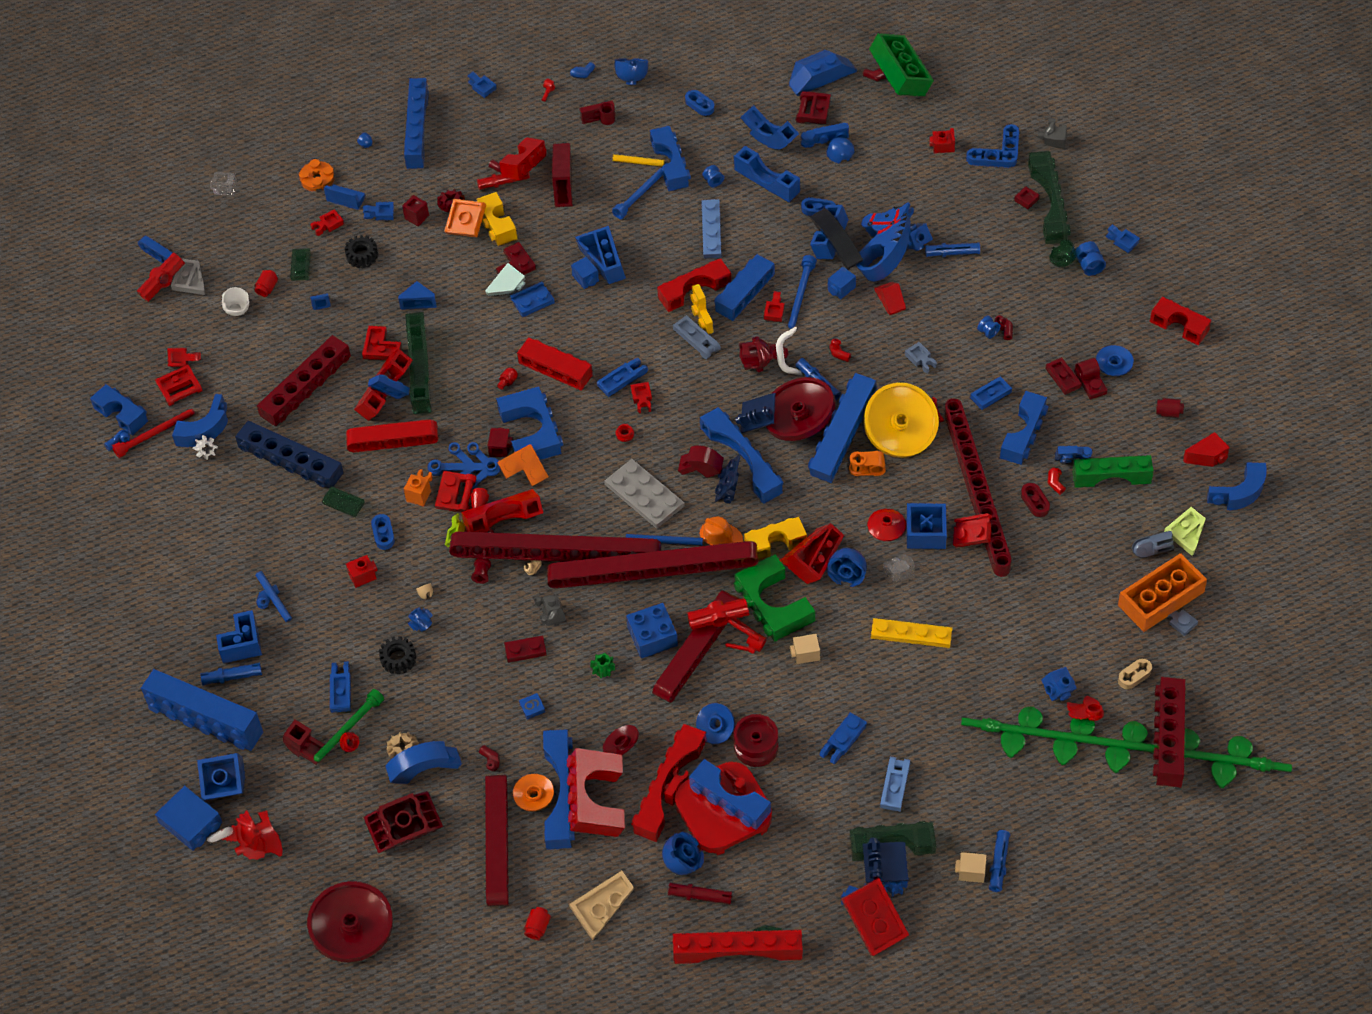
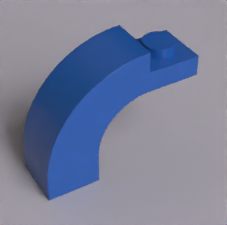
[740,105,799,149]
[172,394,228,447]
[1207,462,1267,510]
[386,741,462,784]

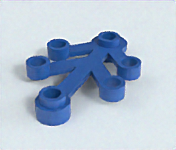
[428,442,501,490]

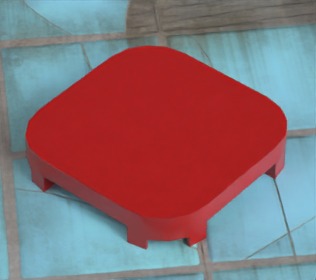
[675,762,772,855]

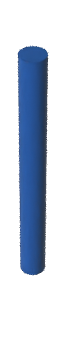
[626,534,703,546]

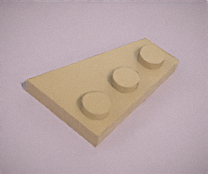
[569,871,634,940]

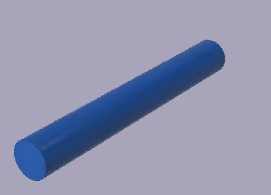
[255,571,292,622]

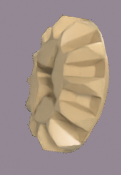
[387,732,419,759]

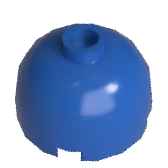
[615,58,648,85]
[827,548,867,587]
[662,832,704,875]

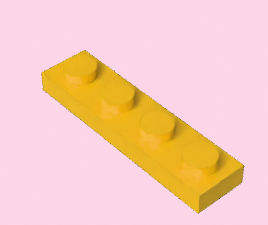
[871,618,952,648]

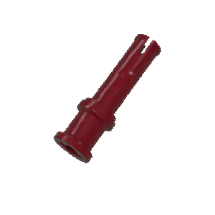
[471,529,494,584]

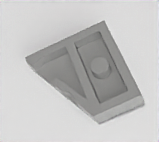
[171,259,206,295]

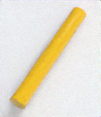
[613,154,665,167]

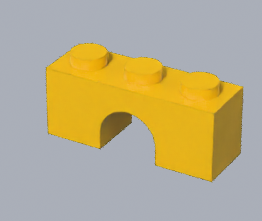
[477,192,517,246]
[744,517,807,560]

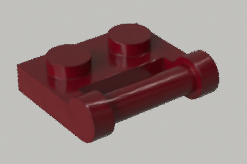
[795,92,831,124]

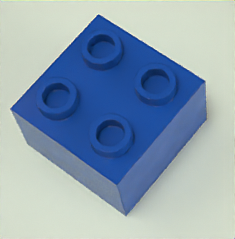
[906,503,947,549]
[626,603,678,658]

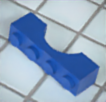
[650,126,691,191]
[734,146,800,202]
[1000,391,1049,465]
[689,759,771,830]

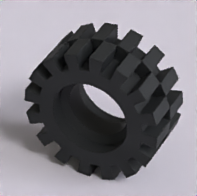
[345,235,378,268]
[379,636,416,675]

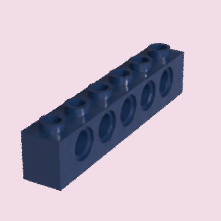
[235,421,344,489]

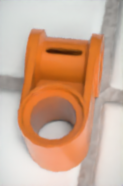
[849,451,886,476]

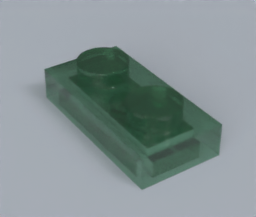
[290,248,311,281]

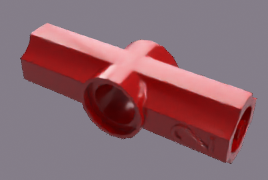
[137,252,185,302]
[687,598,749,630]

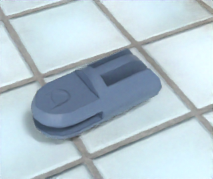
[1132,531,1174,558]

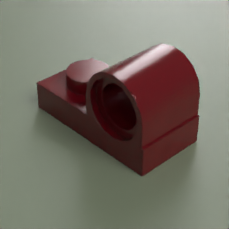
[1074,358,1108,400]

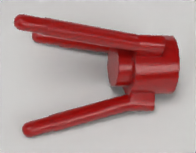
[725,618,767,654]

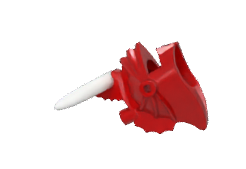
[207,810,283,860]

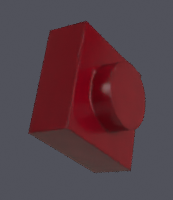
[1014,186,1040,209]

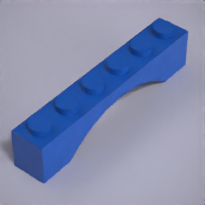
[404,78,429,169]
[700,407,783,504]
[543,729,575,849]

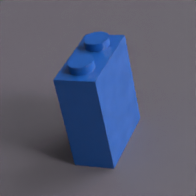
[155,786,222,851]

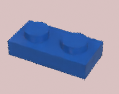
[368,374,410,399]
[970,376,1012,410]

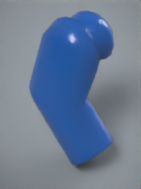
[570,62,595,78]
[104,430,130,451]
[256,585,280,609]

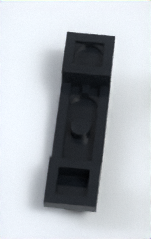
[810,208,863,270]

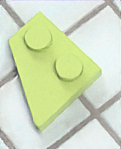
[1164,507,1206,555]

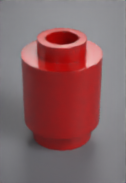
[254,270,278,297]
[524,907,551,940]

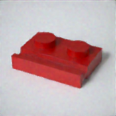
[953,513,992,547]

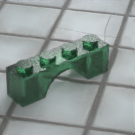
[849,821,936,861]

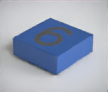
[519,693,545,719]

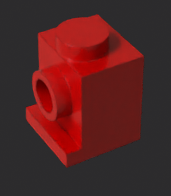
[929,128,955,153]

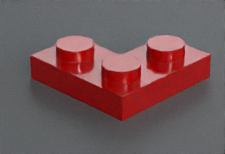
[362,326,402,360]

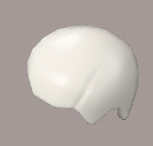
[222,287,249,316]

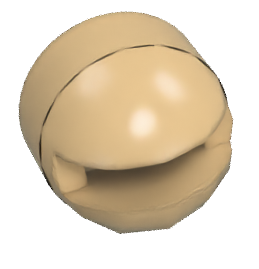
[416,583,433,599]

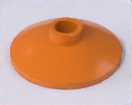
[513,774,554,811]

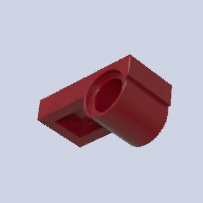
[580,100,616,125]

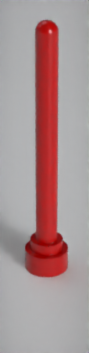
[112,409,195,458]

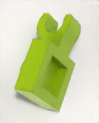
[445,513,465,547]

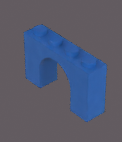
[496,386,563,460]

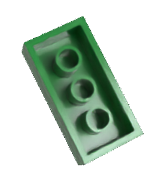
[869,33,934,96]

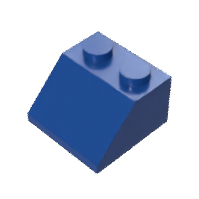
[197,753,245,801]

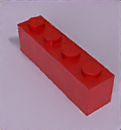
[517,337,593,391]

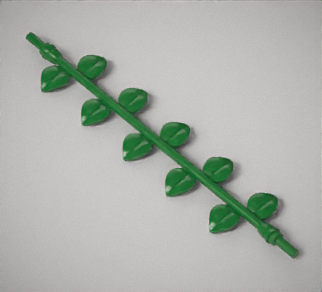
[961,707,1292,788]

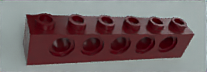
[257,335,351,427]
[1153,677,1185,788]

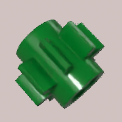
[590,653,615,678]

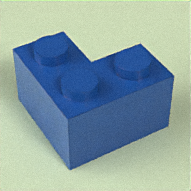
[216,610,262,664]

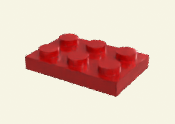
[841,878,909,956]

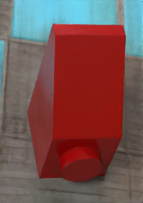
[1183,432,1230,467]

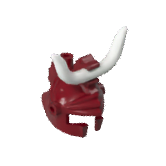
[738,327,802,376]

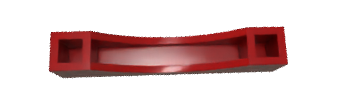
[631,724,707,842]
[673,930,803,964]

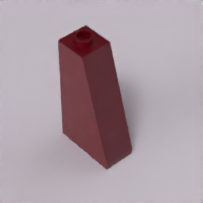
[552,143,573,207]

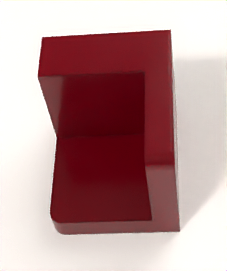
[402,195,429,226]

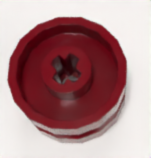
[734,714,778,767]

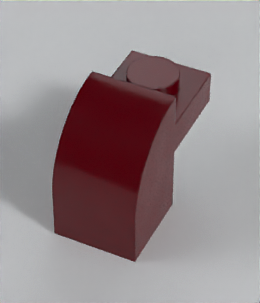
[678,446,724,478]
[283,720,325,765]

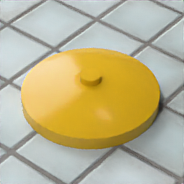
[863,383,939,458]

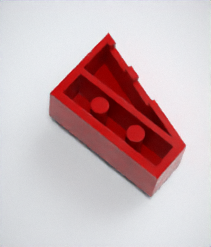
[780,523,844,584]

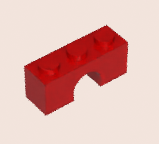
[499,137,547,181]
[1150,297,1211,346]

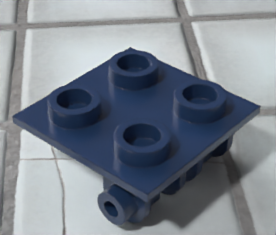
[735,393,776,433]
[715,454,741,503]
[863,838,908,883]

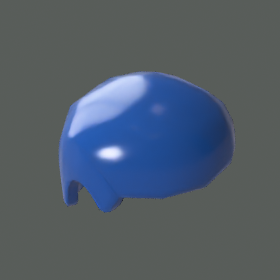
[827,137,855,163]

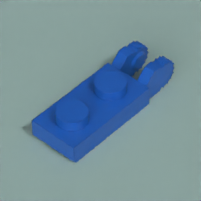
[801,123,849,148]
[597,358,648,397]
[330,661,351,713]
[819,712,867,764]

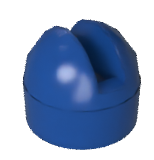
[357,132,372,148]

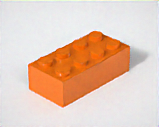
[1118,553,1207,632]

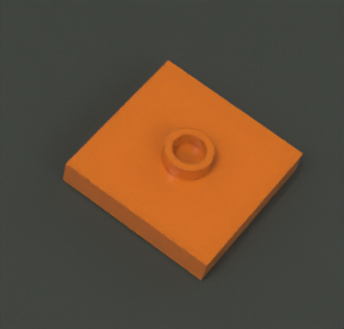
[444,199,486,237]

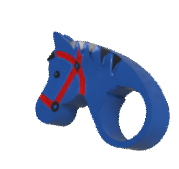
[856,202,914,281]

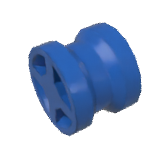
[702,165,724,187]
[977,316,1001,339]

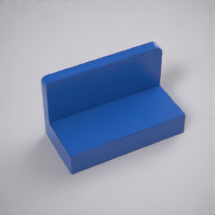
[324,184,365,210]

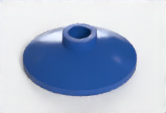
[1096,345,1134,376]
[696,703,735,744]

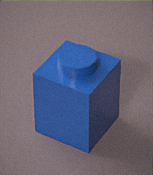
[571,257,599,289]
[828,267,856,299]

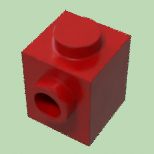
[346,555,378,588]

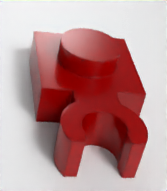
[310,209,344,236]
[630,382,652,414]

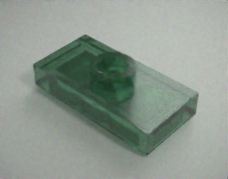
[322,486,365,517]

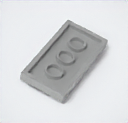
[604,459,684,529]

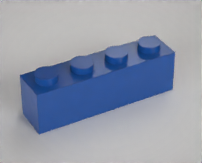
[714,254,775,321]

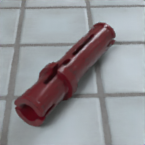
[668,882,732,905]

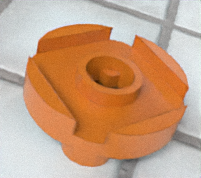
[299,159,334,191]

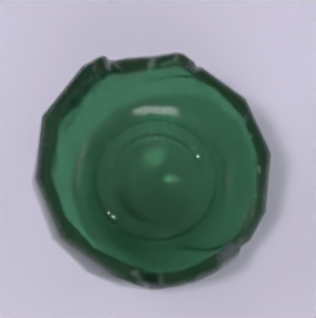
[1049,240,1076,268]

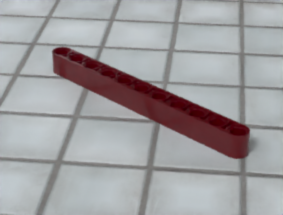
[944,398,1011,577]
[449,532,662,561]
[547,541,758,588]

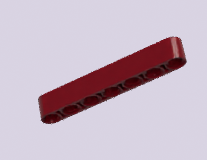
[652,590,740,703]
[485,775,509,906]

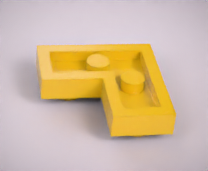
[691,284,713,334]

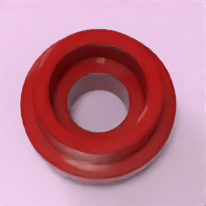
[616,424,634,442]
[340,732,359,752]

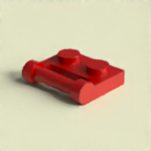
[155,365,203,407]
[435,471,477,512]

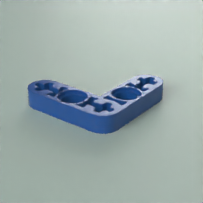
[966,124,1019,167]

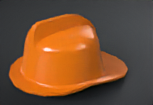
[700,516,743,545]

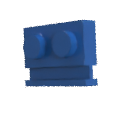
[510,282,555,317]

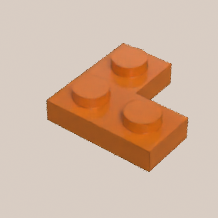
[497,444,549,486]

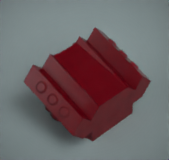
[363,791,443,853]

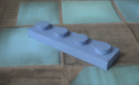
[702,199,721,259]

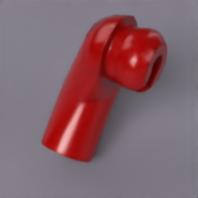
[1047,468,1066,495]

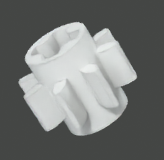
[193,435,218,460]

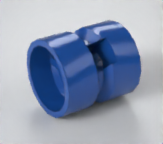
[1075,241,1106,276]

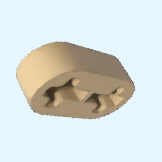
[1118,659,1152,689]

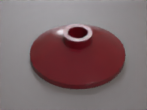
[603,725,639,755]

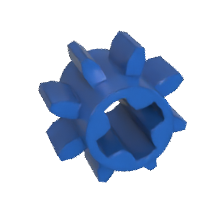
[408,607,433,632]
[882,881,908,897]

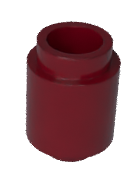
[1156,398,1184,418]

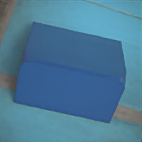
[310,293,331,310]

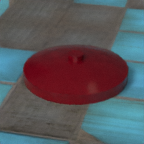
[766,377,836,441]
[307,881,393,962]

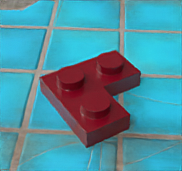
[496,242,536,275]

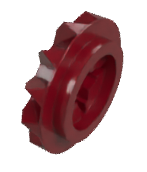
[437,189,465,212]

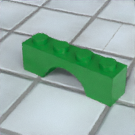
[1072,455,1154,488]

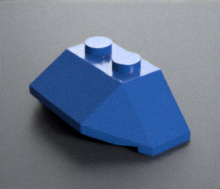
[789,50,857,96]

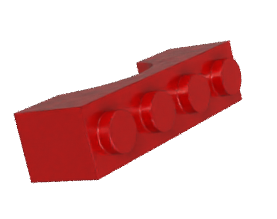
[657,258,732,312]
[354,349,413,421]
[461,489,543,532]

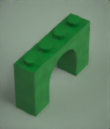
[734,554,815,642]

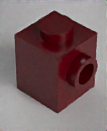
[487,427,514,458]

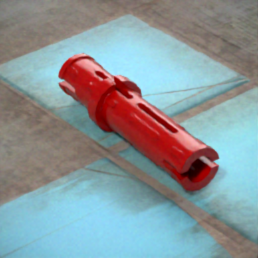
[477,172,530,190]

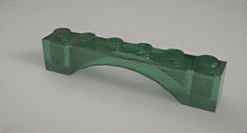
[1028,151,1071,244]
[405,312,432,414]

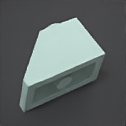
[485,263,525,296]

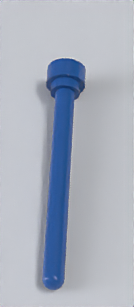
[612,163,669,220]
[788,255,817,329]

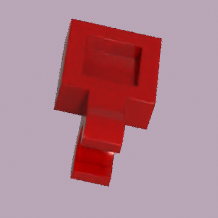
[764,291,785,322]
[167,347,201,367]
[663,767,689,806]

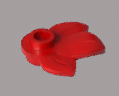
[1067,696,1104,721]

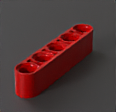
[346,420,438,453]

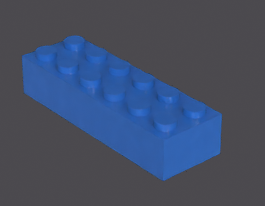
[141,669,263,751]

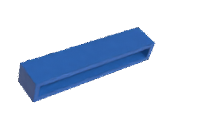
[808,373,877,483]

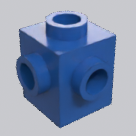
[907,223,933,251]
[1041,667,1077,701]

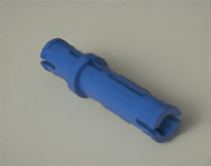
[925,242,980,257]
[796,358,841,401]
[200,662,262,686]
[989,830,1010,892]

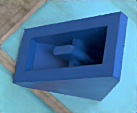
[399,281,437,310]

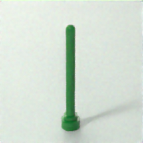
[314,689,384,762]

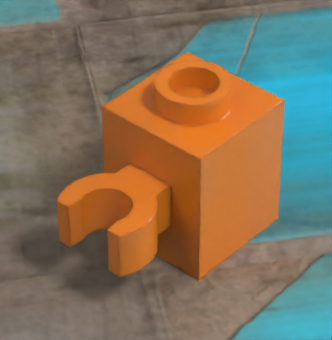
[404,469,433,506]

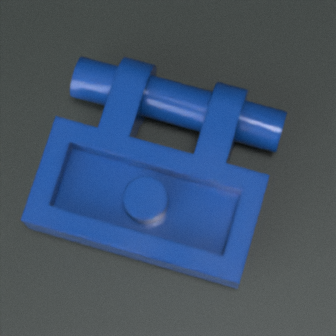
[1055,446,1092,463]

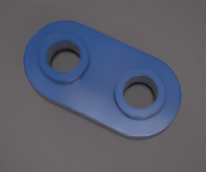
[685,90,714,116]
[801,198,836,216]
[371,514,395,550]

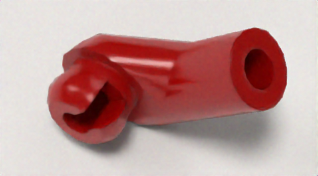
[829,339,851,362]

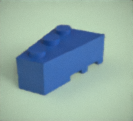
[575,226,626,284]

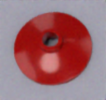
[867,509,906,541]

